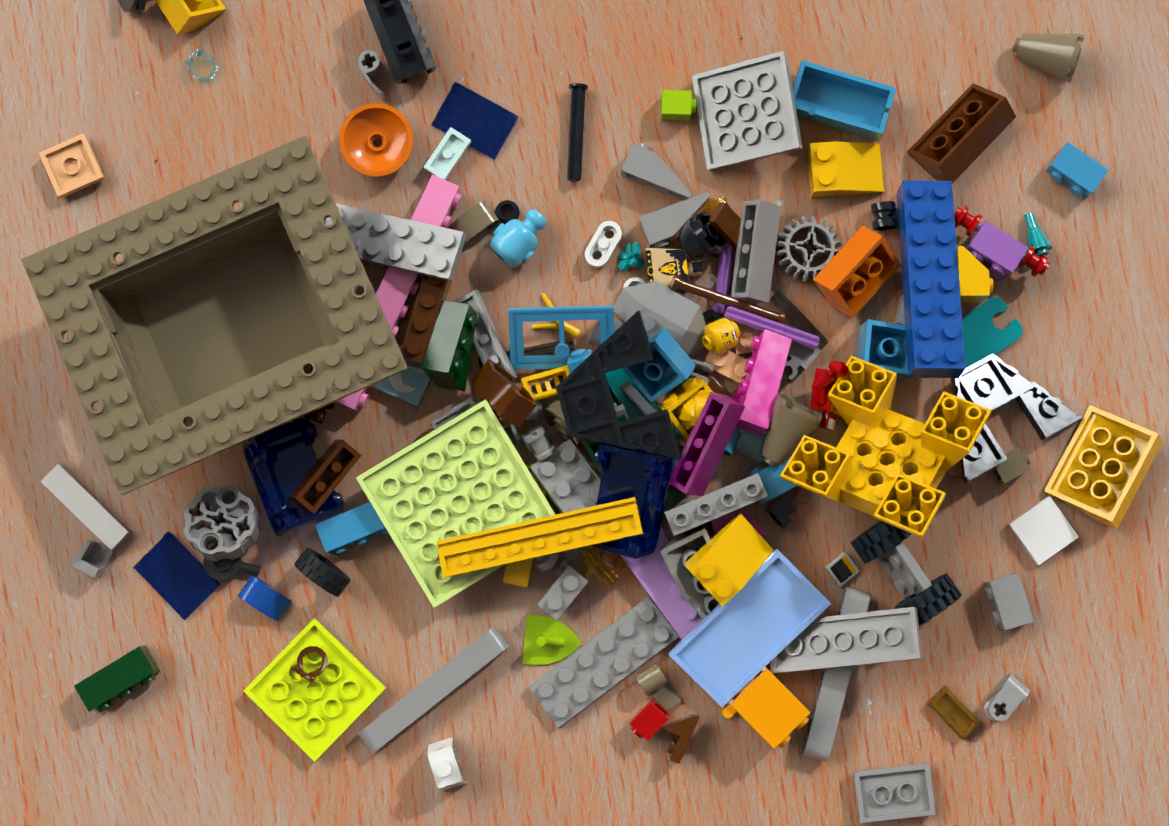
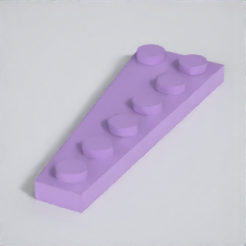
[617,527,703,640]

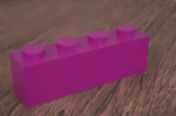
[668,392,746,496]

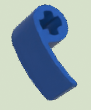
[238,575,292,622]

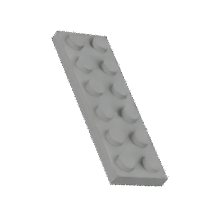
[325,203,467,282]
[529,596,679,728]
[770,607,922,674]

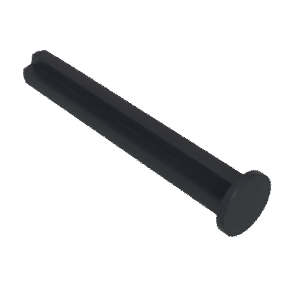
[567,83,588,182]

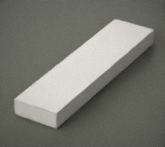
[41,464,130,550]

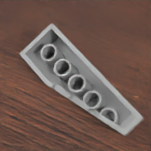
[659,525,719,619]

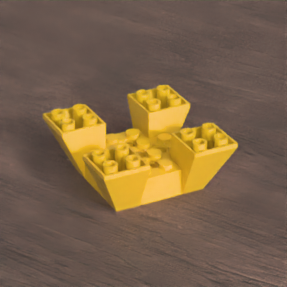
[780,356,991,538]

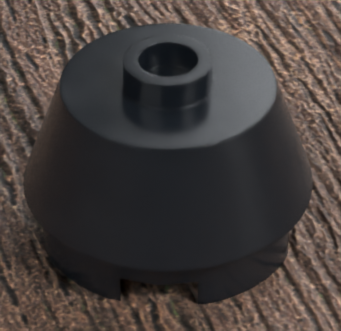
[679,211,727,261]

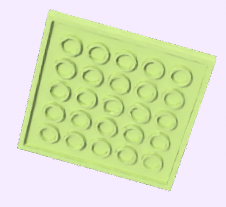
[356,399,555,607]

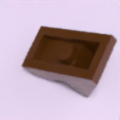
[661,714,700,764]

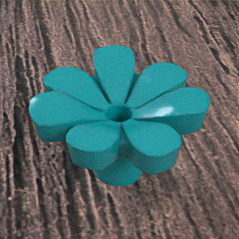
[617,242,645,271]

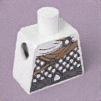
[427,737,467,791]

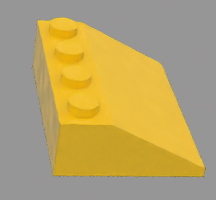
[1044,405,1163,530]

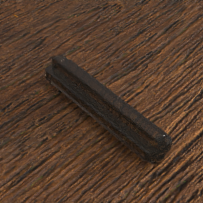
[770,291,828,350]

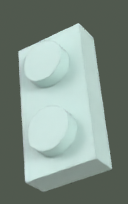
[424,127,472,180]

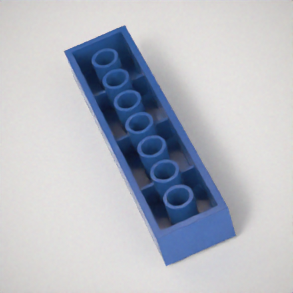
[897,180,966,378]

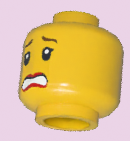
[702,318,740,354]

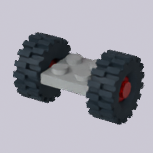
[850,521,962,626]

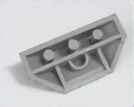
[614,281,706,358]

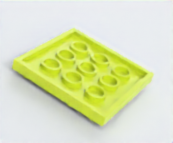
[244,618,386,762]

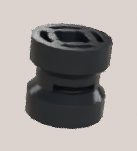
[871,201,898,231]

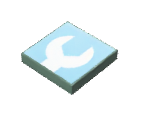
[373,345,432,408]

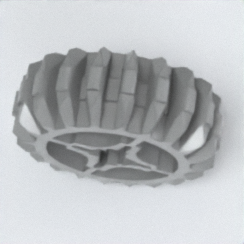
[776,216,842,282]

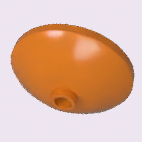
[339,103,413,177]

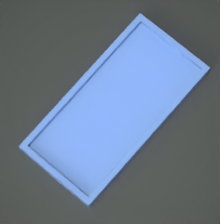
[669,549,831,707]

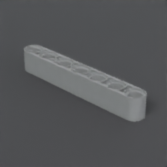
[802,587,870,762]
[358,626,510,754]

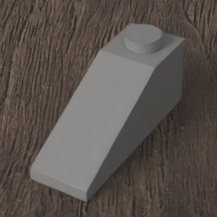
[621,143,692,201]
[639,192,710,249]

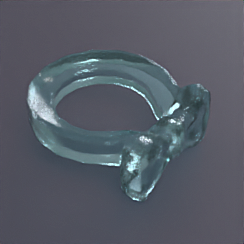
[182,46,218,82]

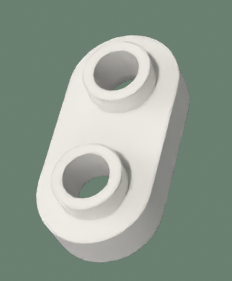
[585,221,622,268]

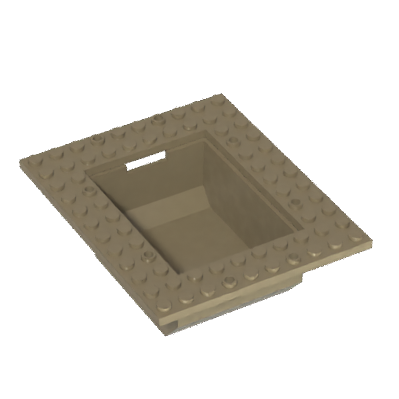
[21,136,409,495]

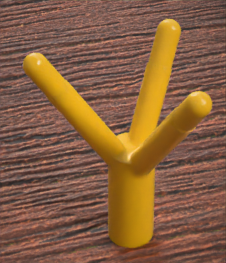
[531,293,581,338]

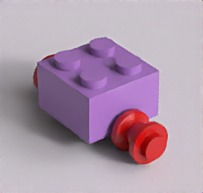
[954,205,1050,281]

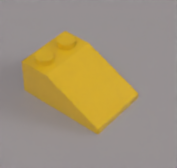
[806,141,884,198]
[684,513,774,606]

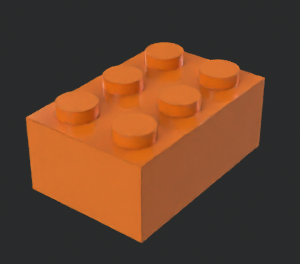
[813,226,901,319]

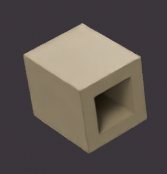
[990,448,1031,485]

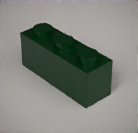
[74,645,160,713]

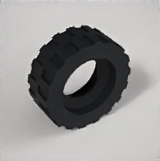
[294,547,351,597]

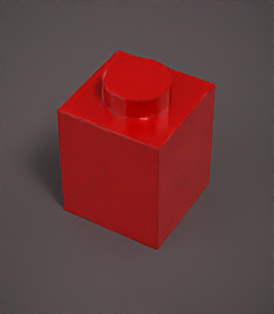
[630,698,671,741]

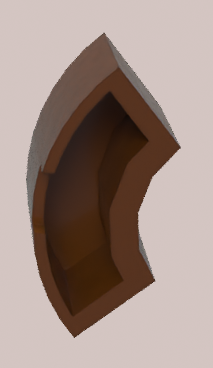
[471,359,537,428]

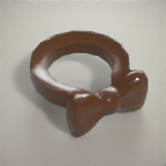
[292,646,328,683]

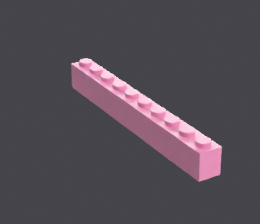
[335,174,462,412]

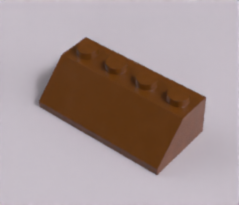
[907,83,1016,184]

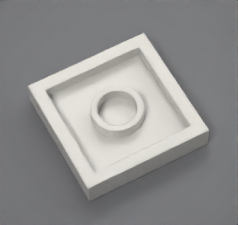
[1008,496,1079,566]

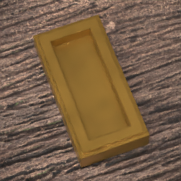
[927,685,981,740]

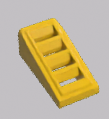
[521,365,570,401]

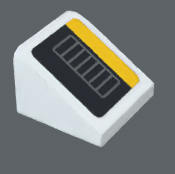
[824,552,859,587]

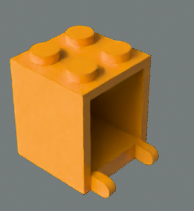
[720,667,810,749]

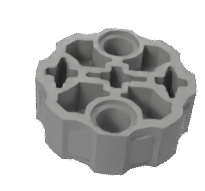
[183,485,260,562]

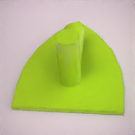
[522,614,582,665]

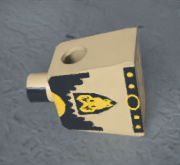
[645,248,703,292]

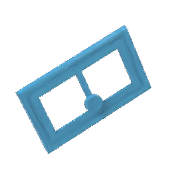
[508,305,614,370]

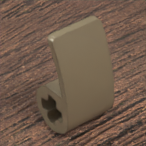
[449,200,500,245]
[635,663,681,711]

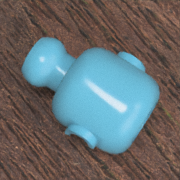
[490,209,547,268]

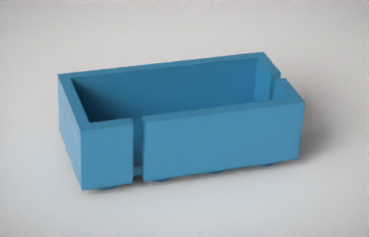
[793,60,896,141]

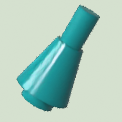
[1024,213,1052,257]

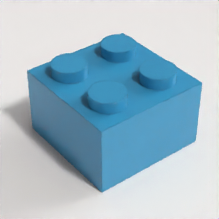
[857,319,908,381]
[622,328,696,403]

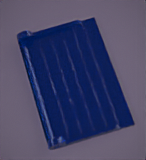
[431,82,519,160]
[134,531,221,620]

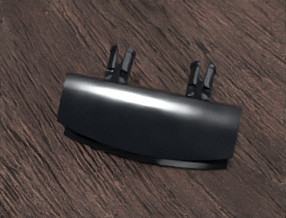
[363,0,436,84]

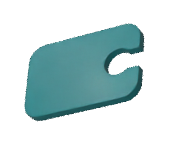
[962,297,1023,367]

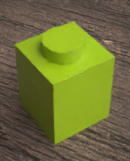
[661,90,696,121]

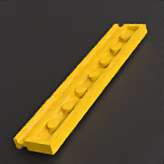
[436,497,643,578]

